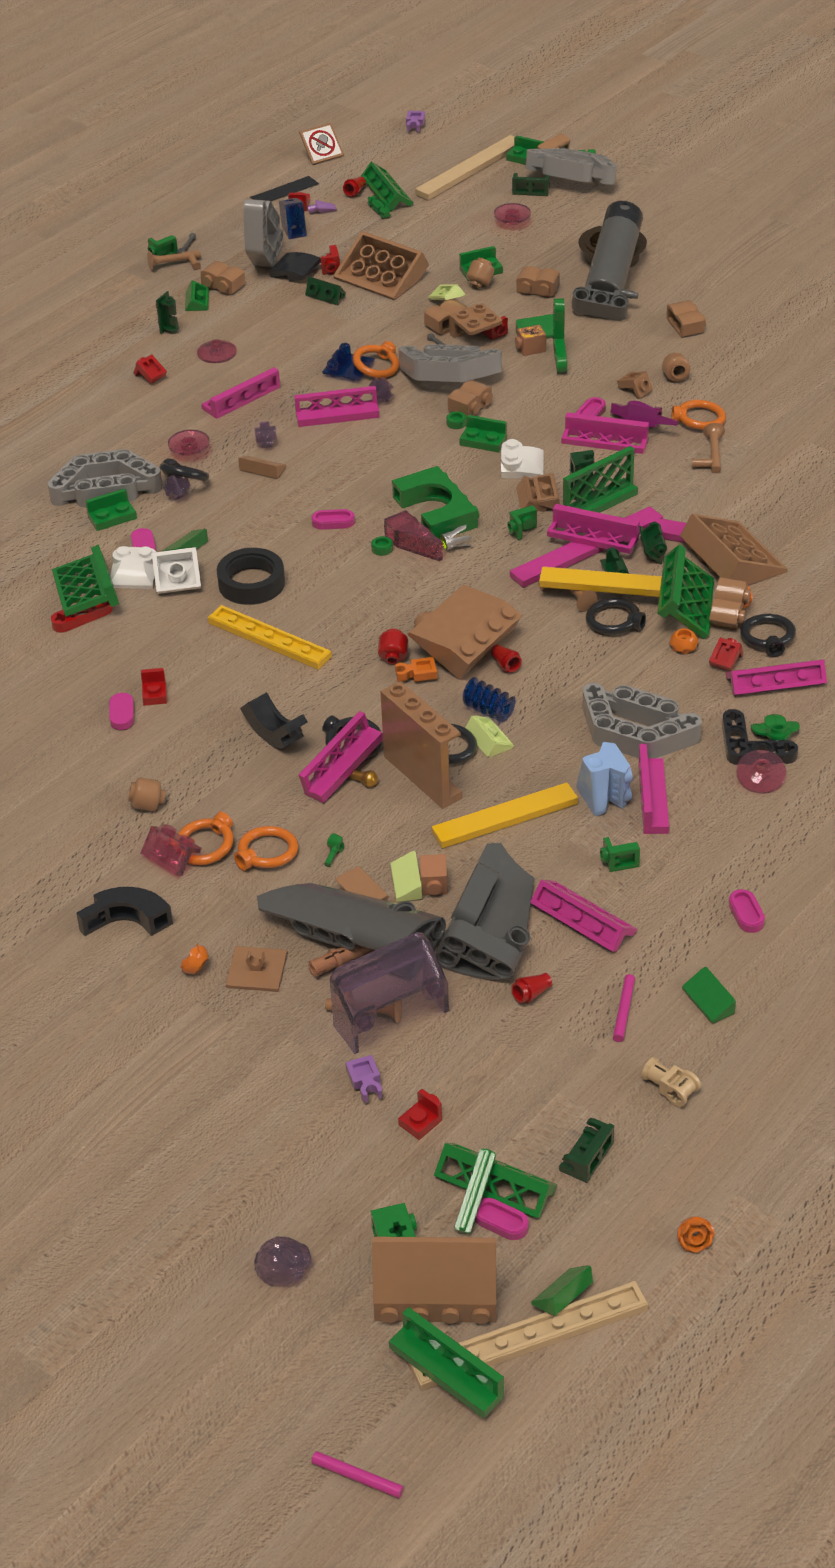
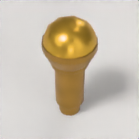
[348,770,378,787]

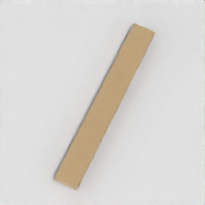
[415,135,514,200]
[410,1281,648,1391]

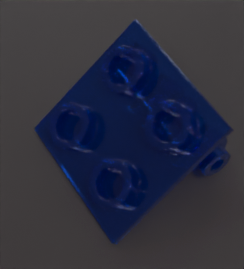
[322,343,375,381]

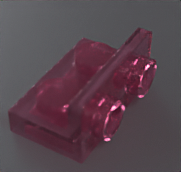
[140,824,202,876]

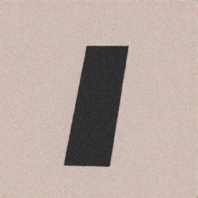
[250,176,319,201]

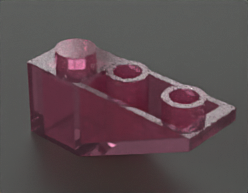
[384,510,444,561]

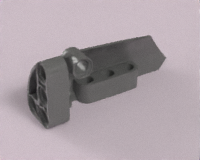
[257,883,446,978]

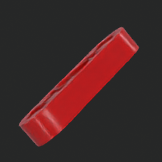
[51,595,113,633]

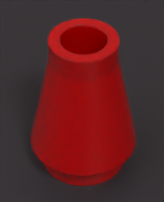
[343,177,366,197]
[490,644,522,672]
[511,973,552,1003]

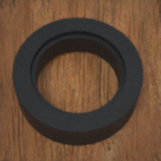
[217,548,285,605]

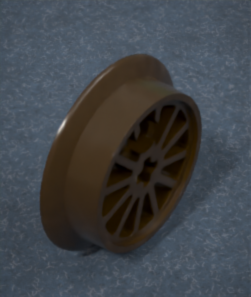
[578,226,647,268]

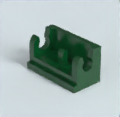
[512,173,550,196]
[569,450,595,500]
[559,1118,614,1183]

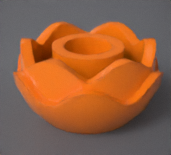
[669,628,699,654]
[179,943,209,974]
[677,1216,715,1253]

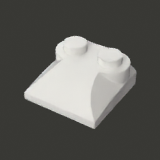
[501,439,544,479]
[110,546,156,589]
[152,547,201,594]

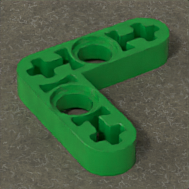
[553,298,567,373]

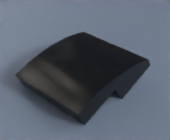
[269,252,321,282]

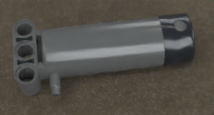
[572,201,643,321]

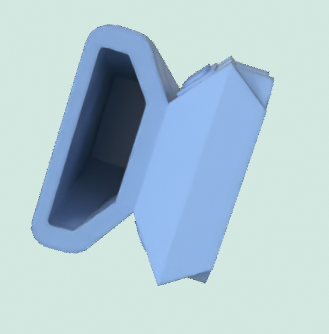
[577,742,633,816]

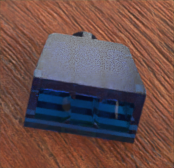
[279,198,307,239]

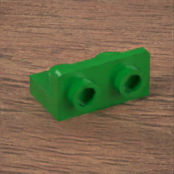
[506,135,544,165]
[459,246,503,281]
[459,415,507,453]
[85,489,137,531]

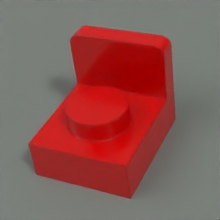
[288,192,310,211]
[320,245,340,275]
[482,316,508,340]
[133,354,167,384]
[709,637,744,671]
[141,668,167,706]
[398,1089,442,1140]

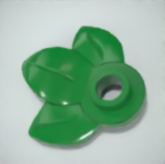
[751,714,800,740]

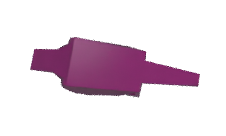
[610,401,678,427]

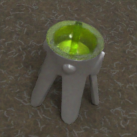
[438,525,471,551]

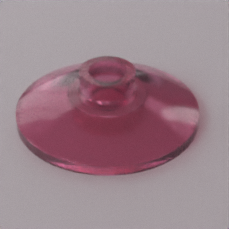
[494,203,531,225]
[197,339,237,363]
[168,430,210,456]
[736,750,786,794]

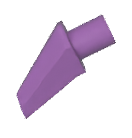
[308,200,337,214]

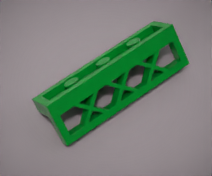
[361,161,414,211]
[434,1143,558,1218]
[389,1307,504,1419]

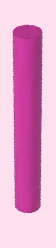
[613,974,635,1042]
[311,1451,404,1498]

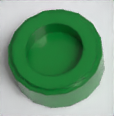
[446,411,466,429]
[371,536,393,556]

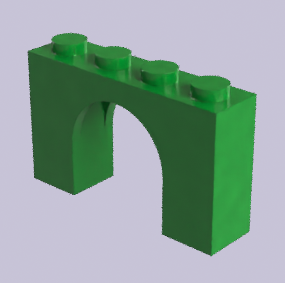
[392,466,479,543]

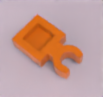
[395,657,437,682]

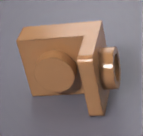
[617,371,653,398]

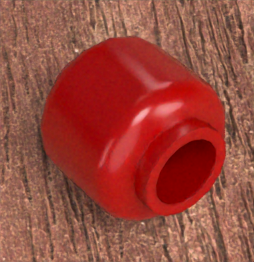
[378,629,408,665]

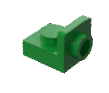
[147,235,178,256]
[507,505,537,540]
[600,837,640,872]

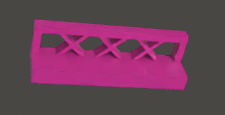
[201,367,280,419]
[294,386,379,427]
[561,412,649,454]
[547,504,640,554]
[726,659,827,695]
[299,711,383,803]
[638,744,669,834]
[531,880,637,952]

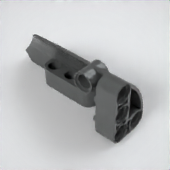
[434,843,534,980]

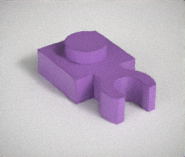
[406,111,425,132]
[345,1055,382,1103]

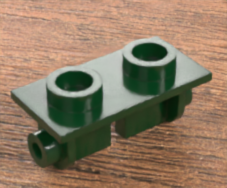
[305,276,346,305]
[156,291,179,334]
[639,522,667,564]
[600,547,629,574]

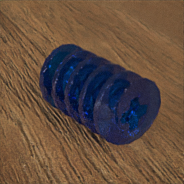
[463,677,516,722]

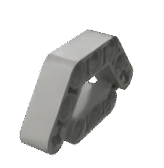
[525,148,617,185]
[244,199,284,267]
[399,344,502,382]
[48,449,163,507]
[582,683,702,758]

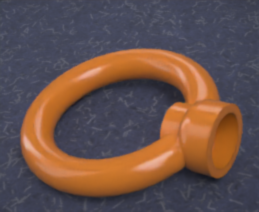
[353,341,399,378]
[671,400,726,430]
[174,811,234,865]
[234,826,298,871]

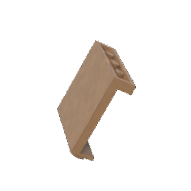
[380,681,462,809]

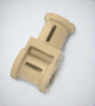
[641,1057,701,1107]

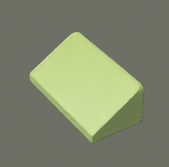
[429,284,466,300]
[465,716,514,757]
[390,851,422,902]

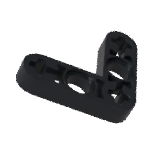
[722,709,798,765]

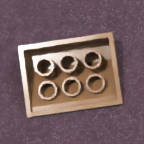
[333,231,429,300]
[680,513,787,585]
[408,584,522,680]
[372,1237,497,1324]

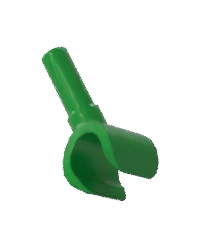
[324,833,345,867]

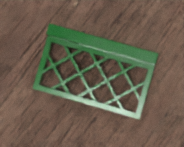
[563,446,638,513]
[52,544,119,616]
[657,544,714,639]

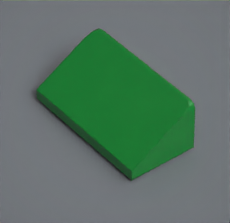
[185,280,209,311]
[516,314,553,339]
[163,529,208,551]
[682,967,736,1024]
[531,1265,593,1316]

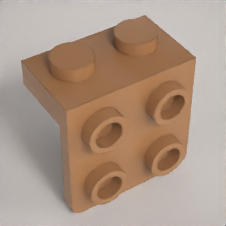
[449,303,502,338]

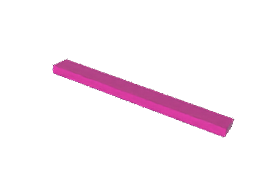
[510,506,663,587]

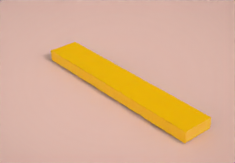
[539,567,662,597]
[208,605,332,670]
[432,782,578,848]

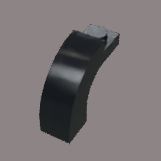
[240,692,308,748]
[76,887,173,936]

